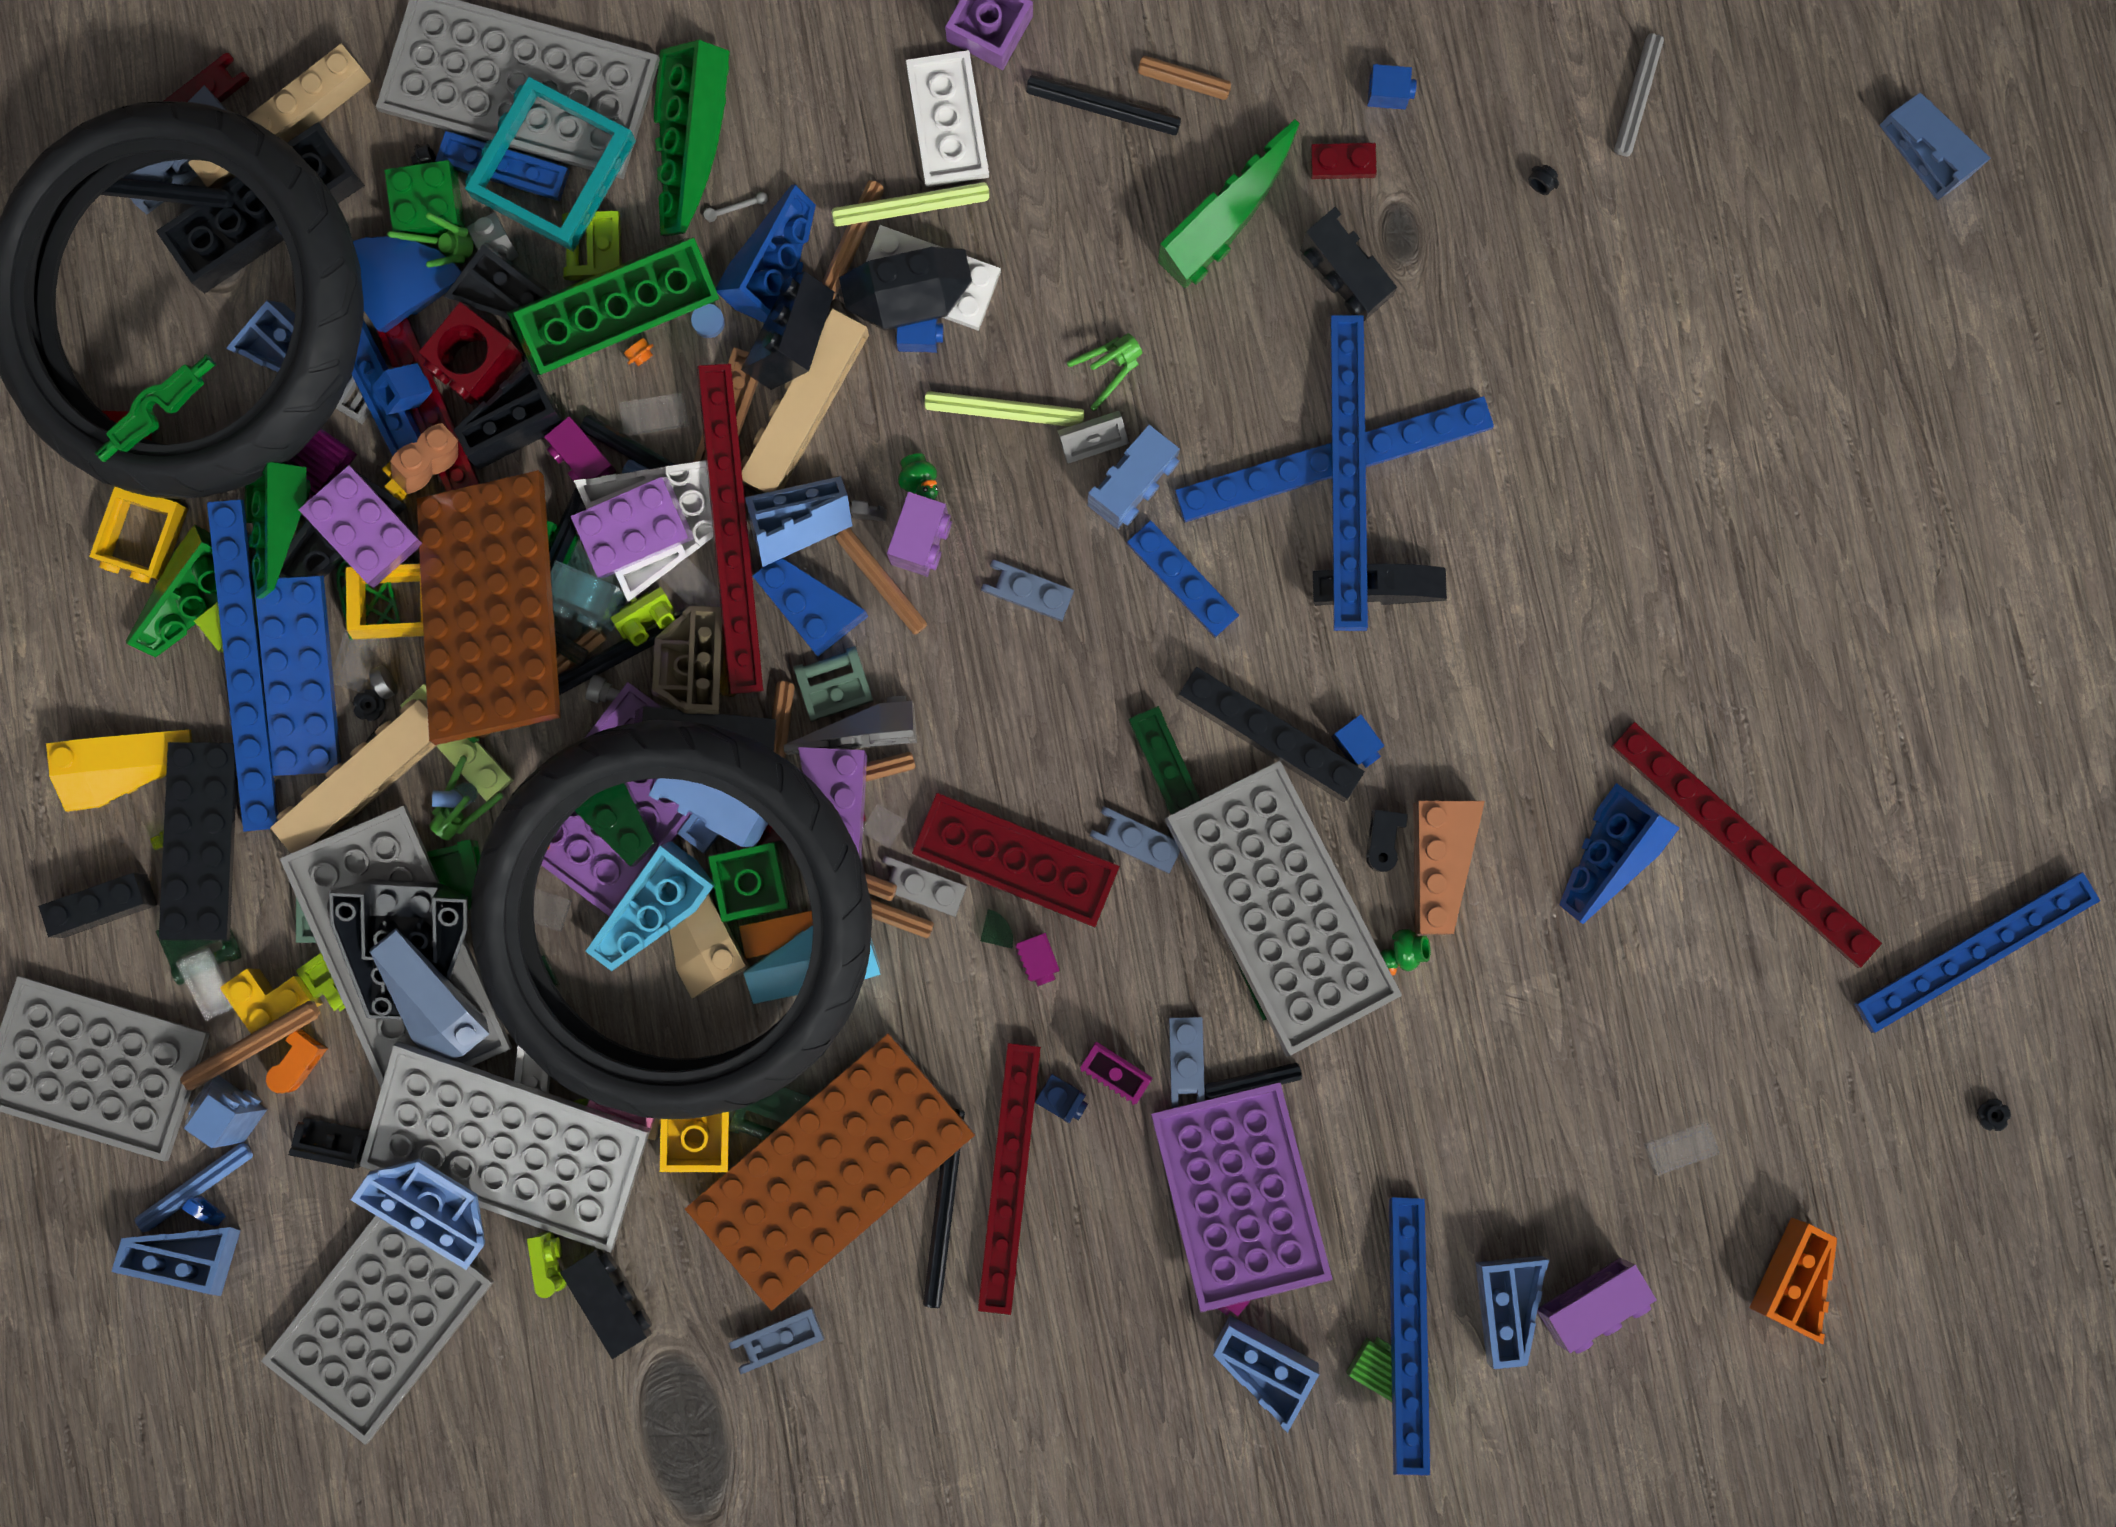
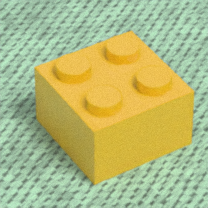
[660,1112,729,1172]

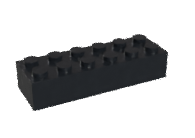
[156,122,365,294]

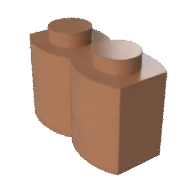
[390,423,458,494]

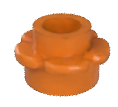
[624,337,654,366]

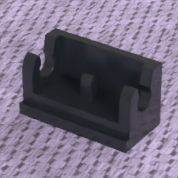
[288,1117,369,1169]

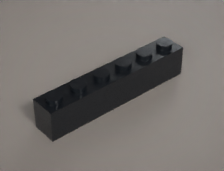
[1177,667,1365,802]

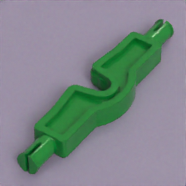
[95,354,216,462]

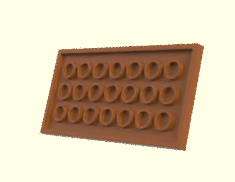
[417,470,561,745]
[685,1033,975,1311]

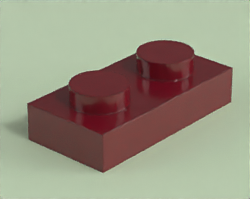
[1310,143,1377,179]

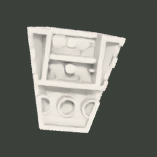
[574,460,713,602]

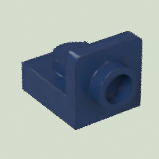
[1035,1074,1088,1123]

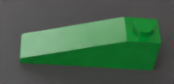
[126,524,253,658]

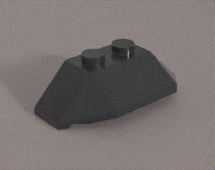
[839,247,972,330]

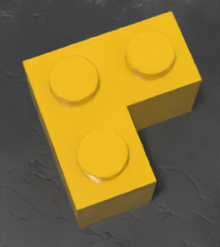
[220,968,323,1034]

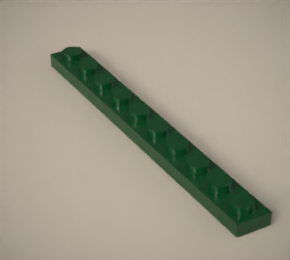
[1128,706,1267,1021]

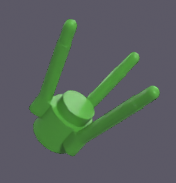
[387,213,473,268]
[1067,333,1143,411]
[429,755,503,840]

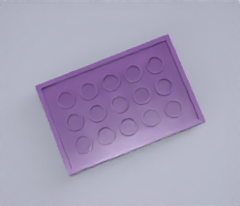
[541,682,692,917]
[1151,1083,1332,1313]

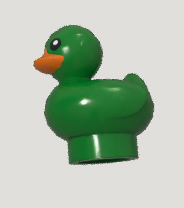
[898,453,938,500]
[1380,929,1431,976]

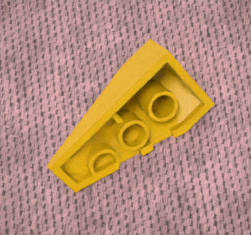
[46,729,193,812]

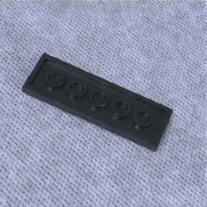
[159,742,237,941]

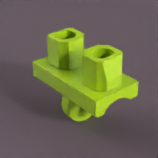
[610,587,675,646]

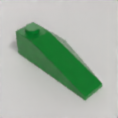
[245,462,311,599]

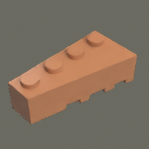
[1413,801,1485,935]

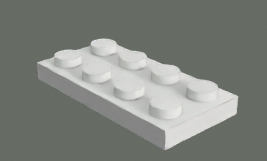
[906,50,989,187]
[866,225,1001,331]

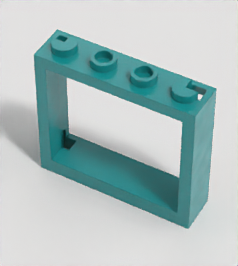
[465,77,636,252]

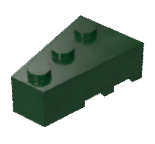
[575,782,658,867]

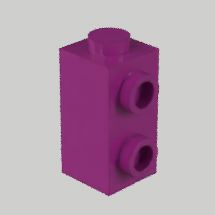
[545,416,616,481]

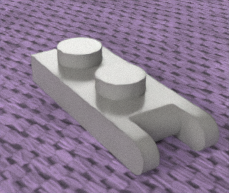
[882,856,967,917]

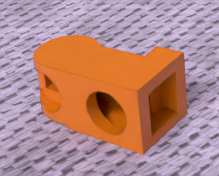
[266,1029,328,1093]

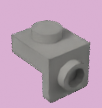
[467,212,518,261]

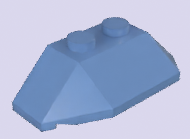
[351,1159,485,1270]

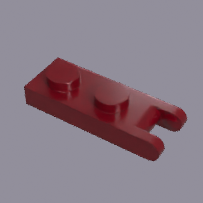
[163,53,249,102]

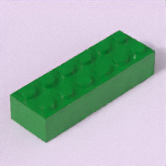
[507,237,720,375]

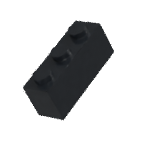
[38,873,157,938]
[560,1249,652,1359]

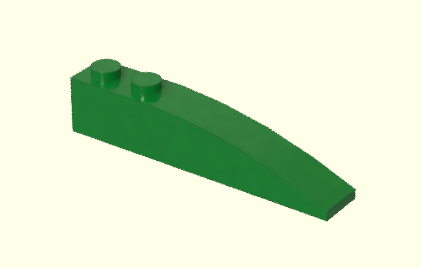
[654,40,730,237]
[1158,119,1300,288]

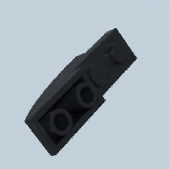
[1313,564,1447,606]

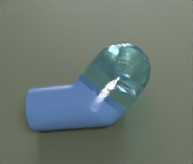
[432,782,478,808]

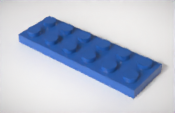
[255,575,341,776]

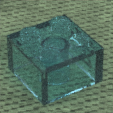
[551,561,626,633]

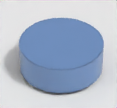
[691,304,725,338]

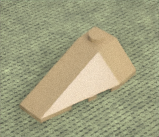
[670,852,750,999]

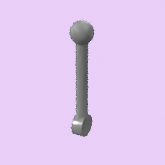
[703,192,768,222]

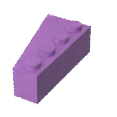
[798,747,867,859]

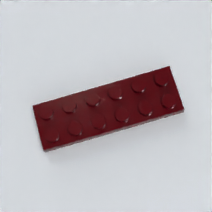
[912,793,1120,928]

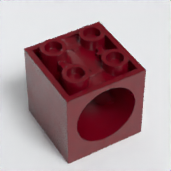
[418,302,523,405]

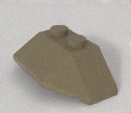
[652,606,722,714]

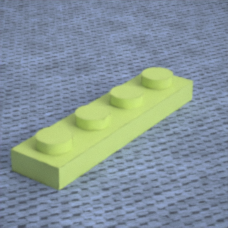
[400,684,514,802]

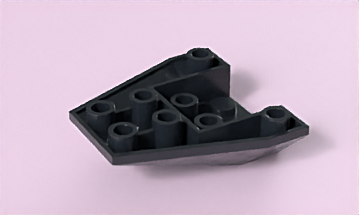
[329,879,468,1020]

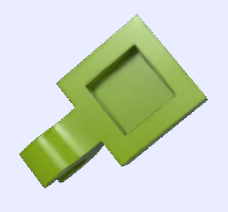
[296,953,345,1012]

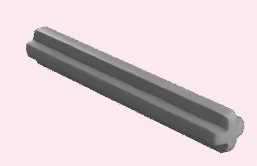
[1614,33,1664,157]

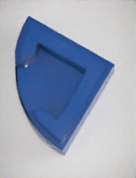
[182,1196,226,1226]

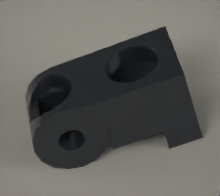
[1366,810,1408,872]

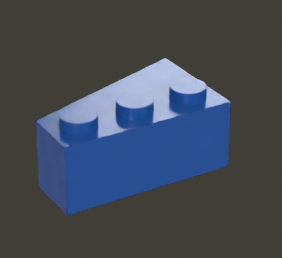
[753,558,868,657]

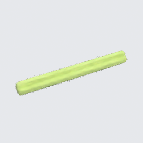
[831,182,989,227]
[924,391,1084,427]

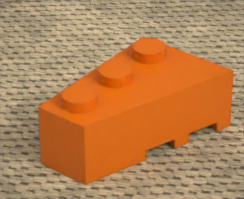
[1749,1217,1837,1344]

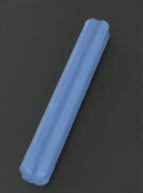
[135,1143,253,1232]

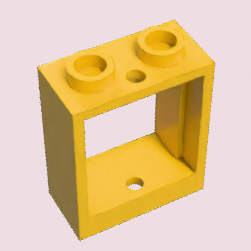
[89,486,188,584]
[346,564,424,640]

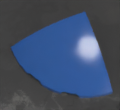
[353,236,462,333]

